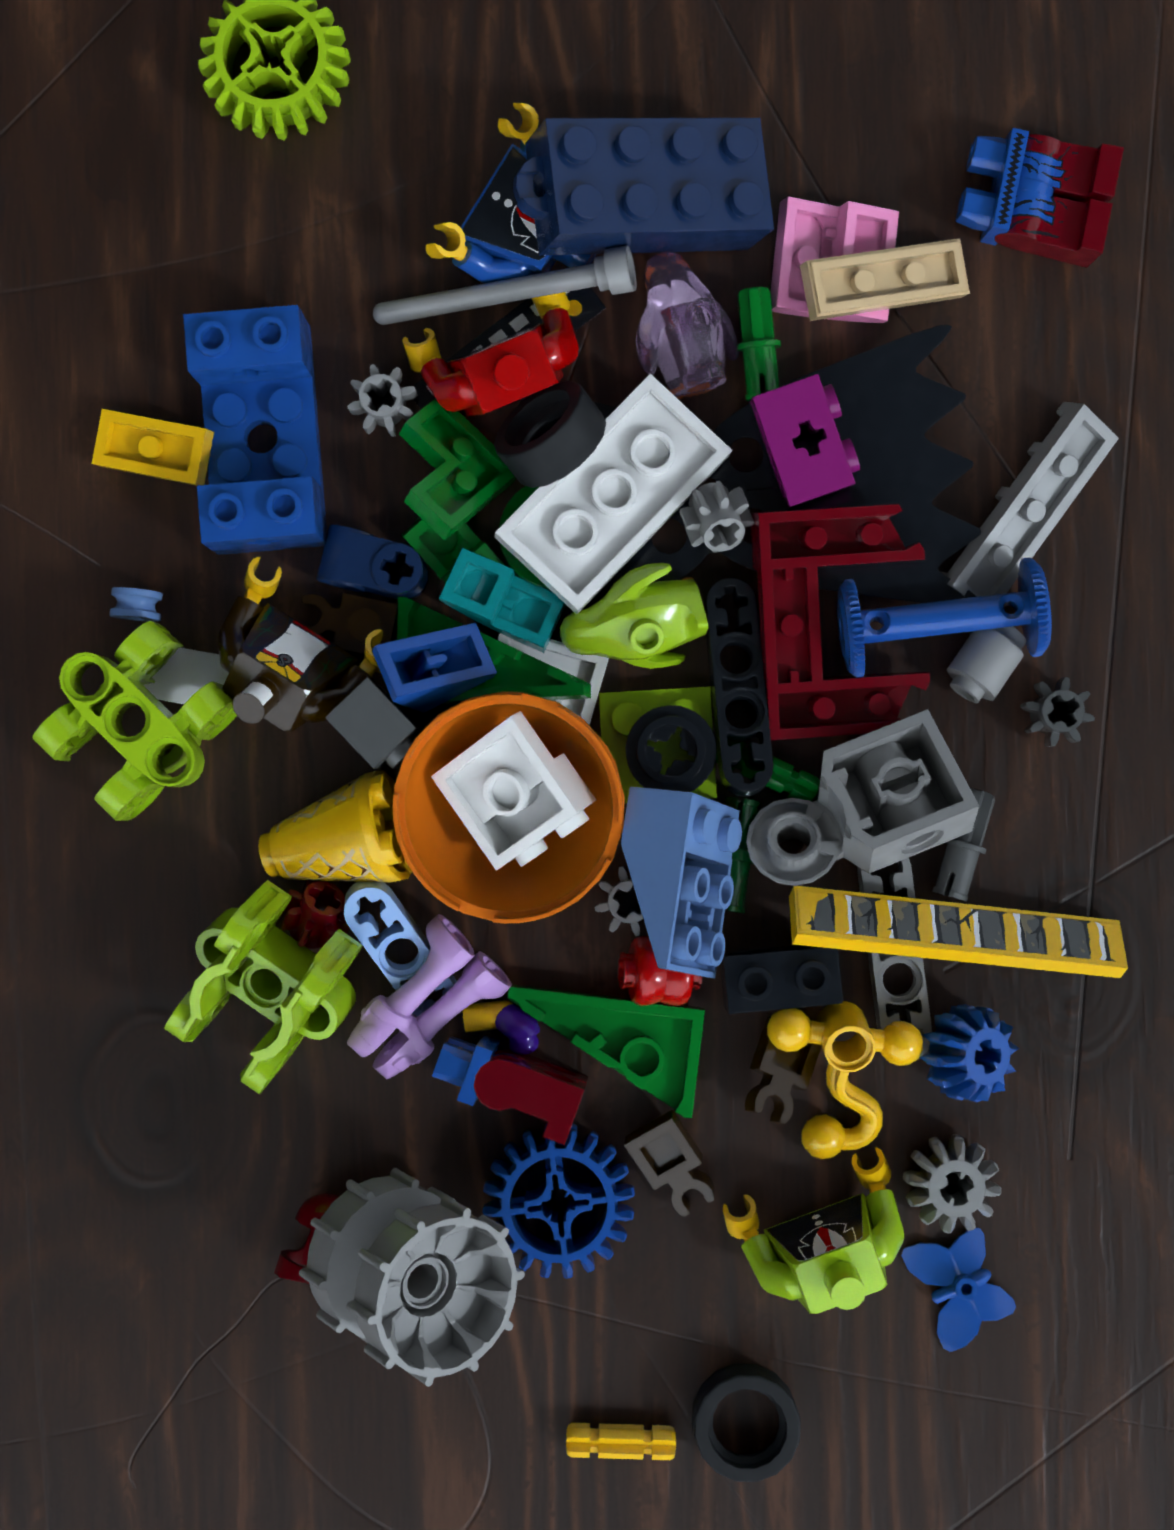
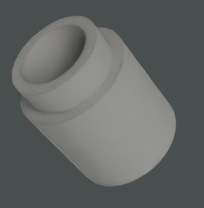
[947,627,1027,703]

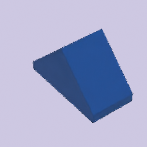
[372,623,497,713]

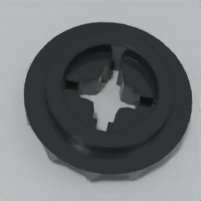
[626,705,717,792]

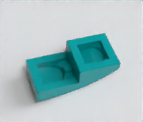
[439,548,566,653]

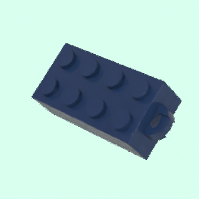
[513,118,774,256]

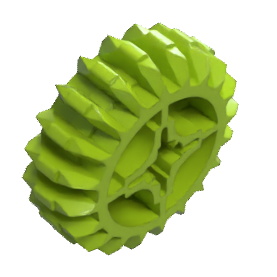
[198,0,351,141]

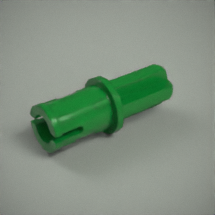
[736,286,781,402]

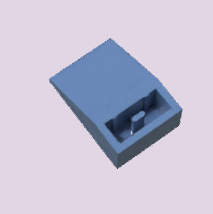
[621,787,742,979]

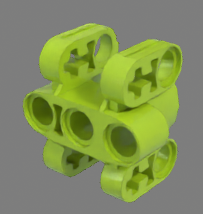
[32,621,237,821]
[164,880,363,1094]

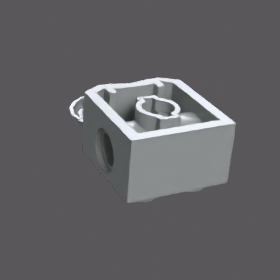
[746,709,979,886]

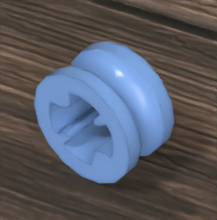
[109,587,163,622]

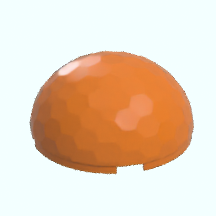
[393,691,625,924]

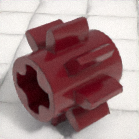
[281,880,350,949]

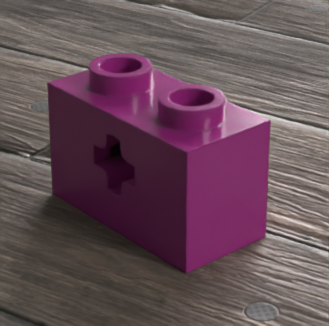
[750,374,860,509]

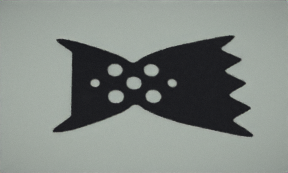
[519,325,981,639]

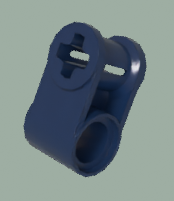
[316,525,429,600]

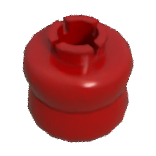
[618,935,703,1006]

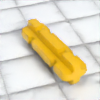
[566,1423,676,1461]

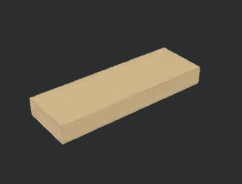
[800,238,970,321]

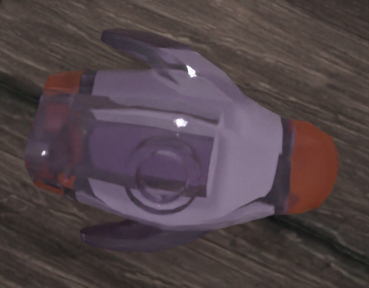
[635,252,739,399]

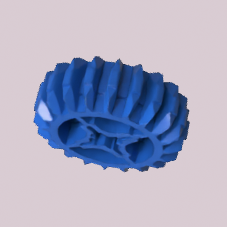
[483,1124,635,1279]

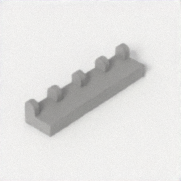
[940,402,1119,597]

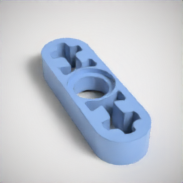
[344,882,457,1017]

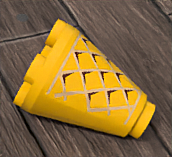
[258,770,412,883]

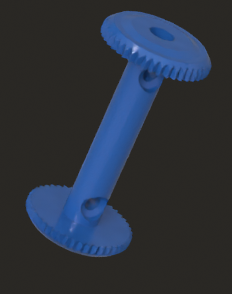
[837,557,1052,678]

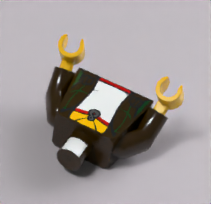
[218,557,383,732]

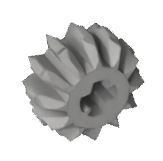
[903,1134,1002,1233]

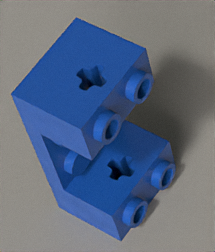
[183,305,327,555]

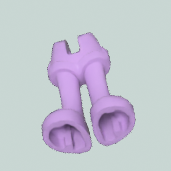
[347,914,512,1079]

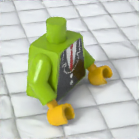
[723,1147,904,1314]

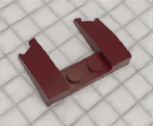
[750,504,930,741]

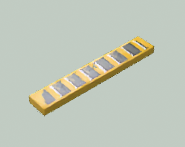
[789,886,1128,978]

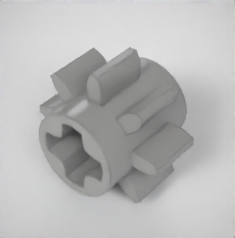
[348,364,418,437]
[679,481,754,553]
[594,866,643,936]

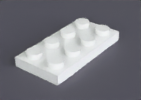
[494,373,733,614]

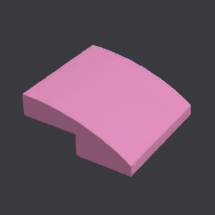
[770,196,899,323]

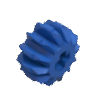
[920,1004,1019,1102]

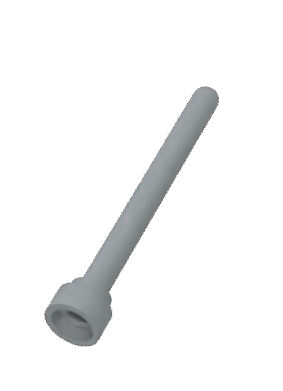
[373,245,637,325]

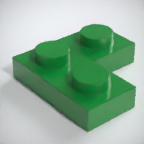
[399,398,516,541]

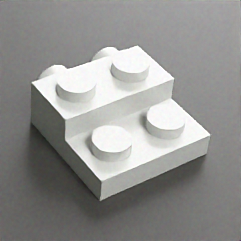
[431,711,597,871]

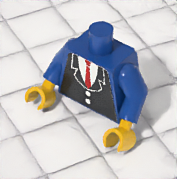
[426,102,596,284]

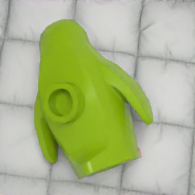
[560,563,708,669]

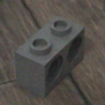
[325,677,423,771]

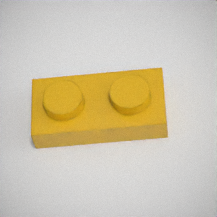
[91,409,214,486]

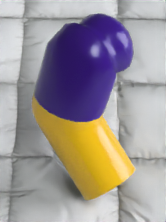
[463,1000,540,1055]

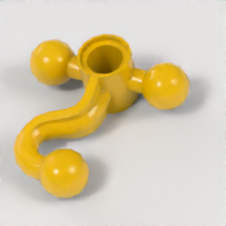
[767,1001,923,1159]

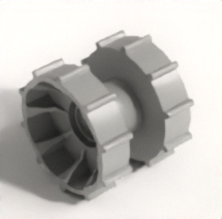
[299,1168,525,1387]

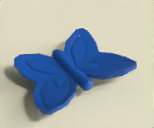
[901,1228,1016,1352]

